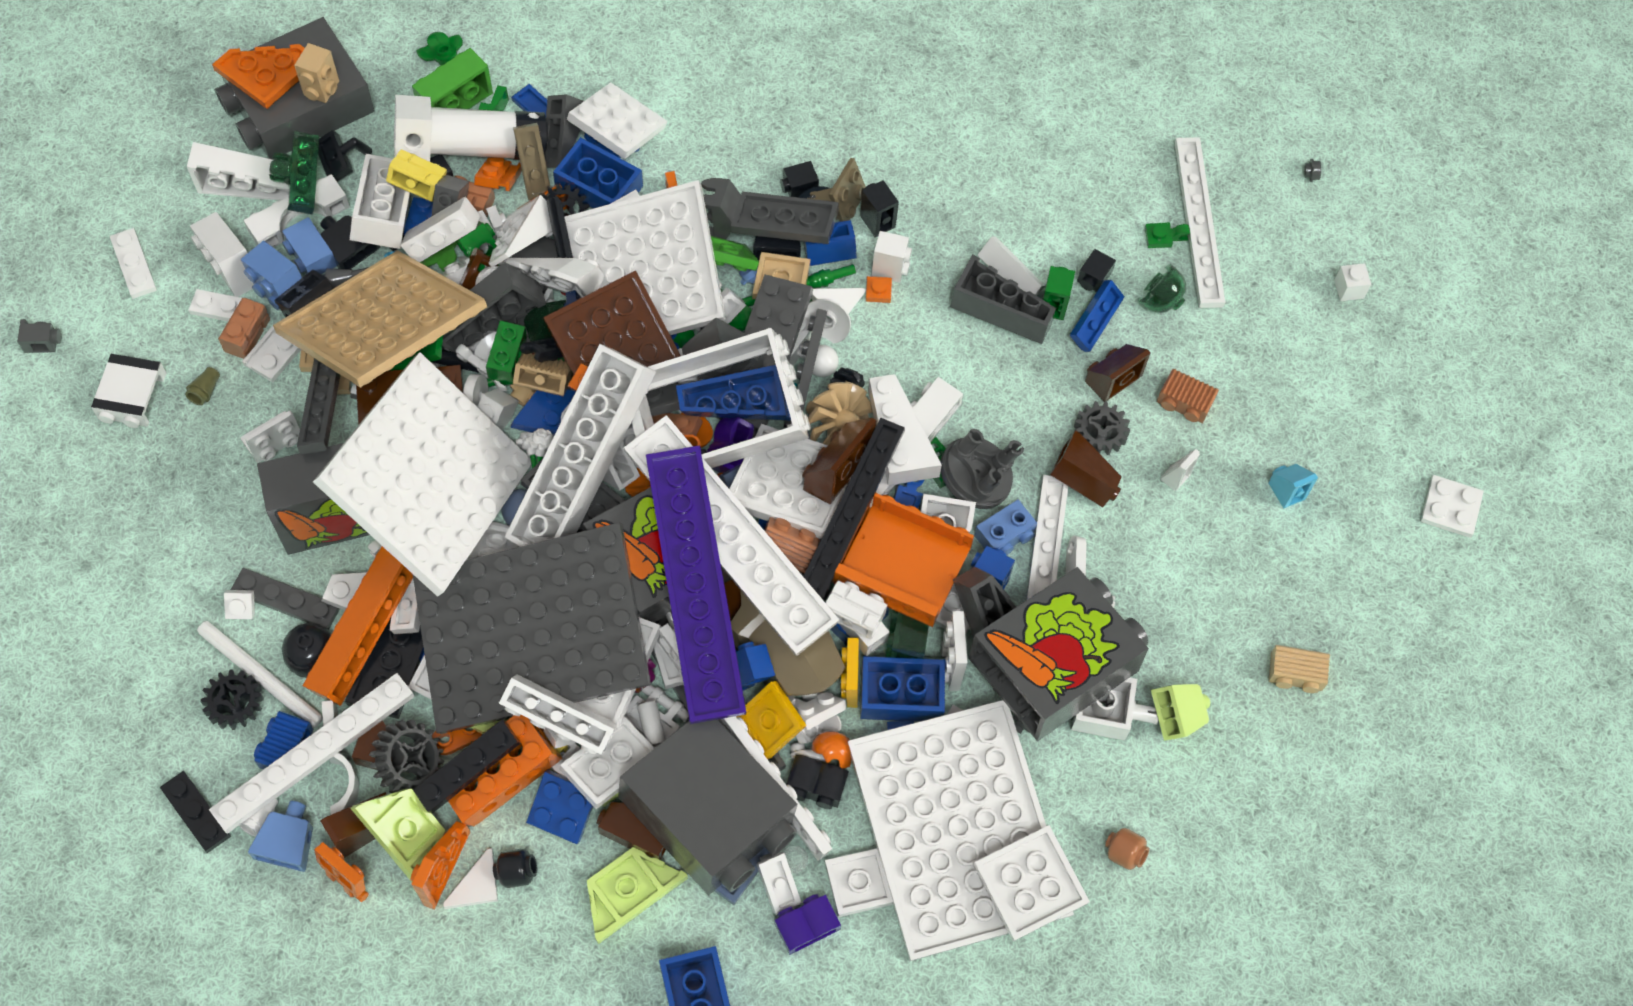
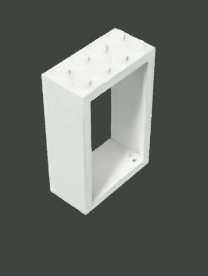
[632,328,811,468]

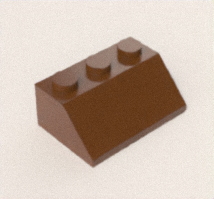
[802,418,876,504]

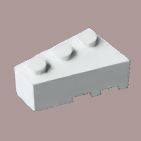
[190,212,254,297]

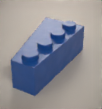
[676,365,791,421]

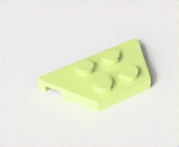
[351,789,445,882]
[587,847,688,944]

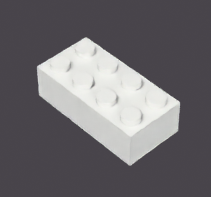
[350,154,411,249]

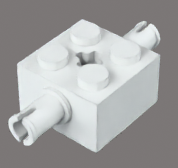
[1071,678,1158,741]

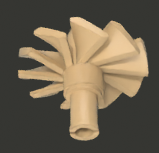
[806,381,872,445]

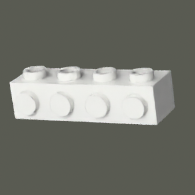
[499,674,617,755]

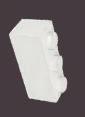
[400,196,481,262]

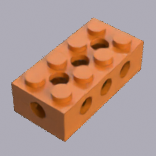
[448,715,563,827]

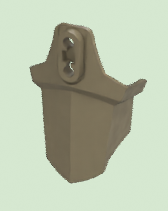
[731,590,845,696]

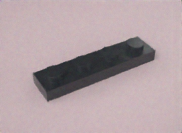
[413,720,521,814]

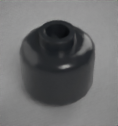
[493,849,537,888]

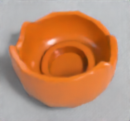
[811,731,852,769]

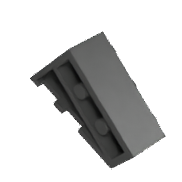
[953,567,1016,638]

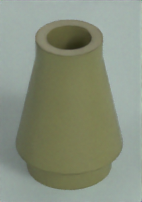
[185,367,220,405]

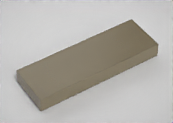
[513,123,550,200]

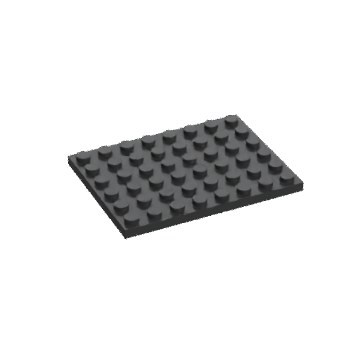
[413,523,651,734]

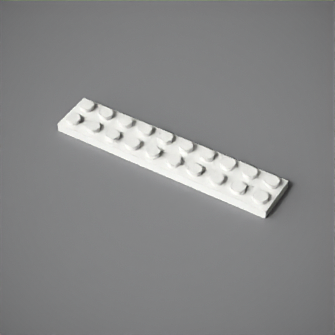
[624,415,839,656]

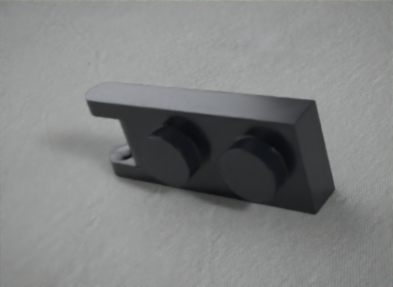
[520,337,563,362]

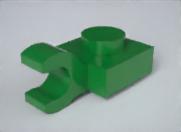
[1145,222,1190,248]

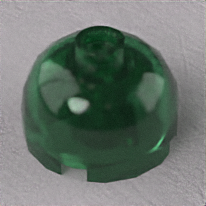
[1137,263,1186,314]

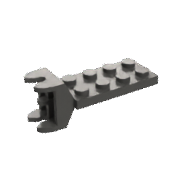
[701,178,839,244]

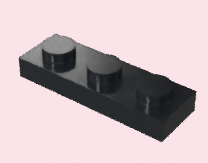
[159,770,231,853]

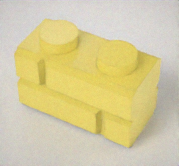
[386,149,447,202]

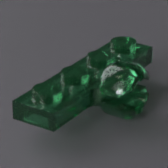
[269,131,319,215]

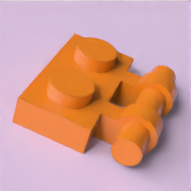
[314,842,369,902]

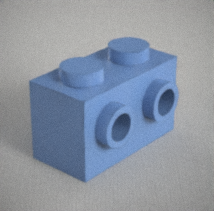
[282,217,337,274]
[974,499,1037,555]

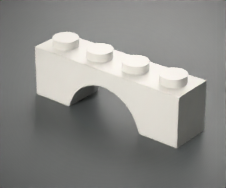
[244,174,350,248]

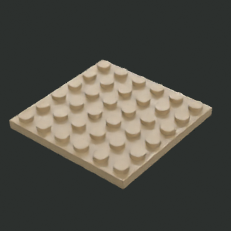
[273,250,487,387]

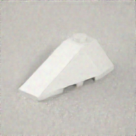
[489,195,553,267]
[499,258,605,297]

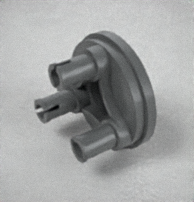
[940,429,1024,509]

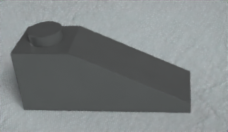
[544,94,584,168]

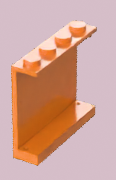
[833,493,974,627]

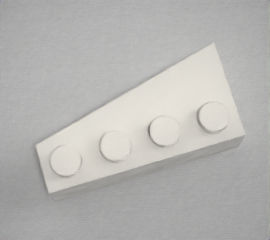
[187,142,301,201]
[868,374,942,485]

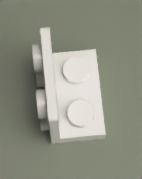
[240,411,300,463]

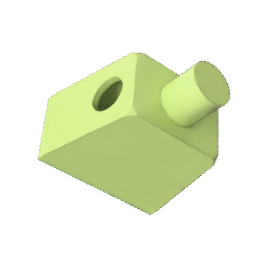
[1151,684,1210,741]

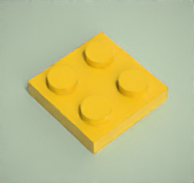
[841,638,859,708]
[736,681,807,759]

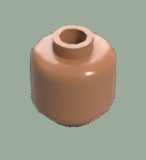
[1105,828,1150,870]

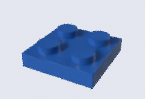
[526,769,593,844]

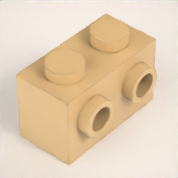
[294,43,339,103]

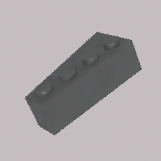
[950,254,1056,344]
[442,262,546,352]

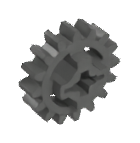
[1074,401,1130,455]

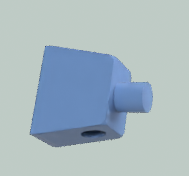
[248,801,313,872]

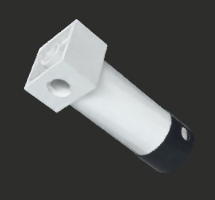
[394,95,548,162]

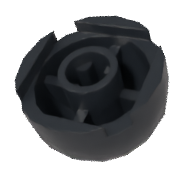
[281,623,331,678]

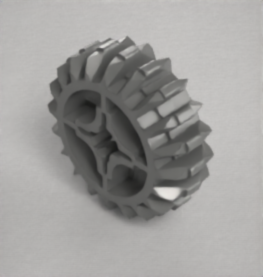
[369,720,445,793]

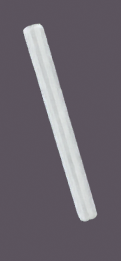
[197,621,323,728]

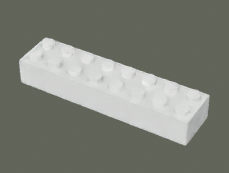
[505,344,656,546]

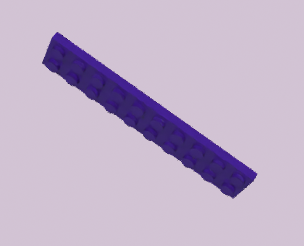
[646,445,746,724]

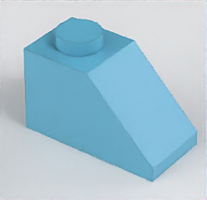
[1268,464,1318,509]

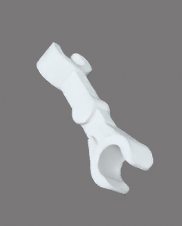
[455,344,507,391]

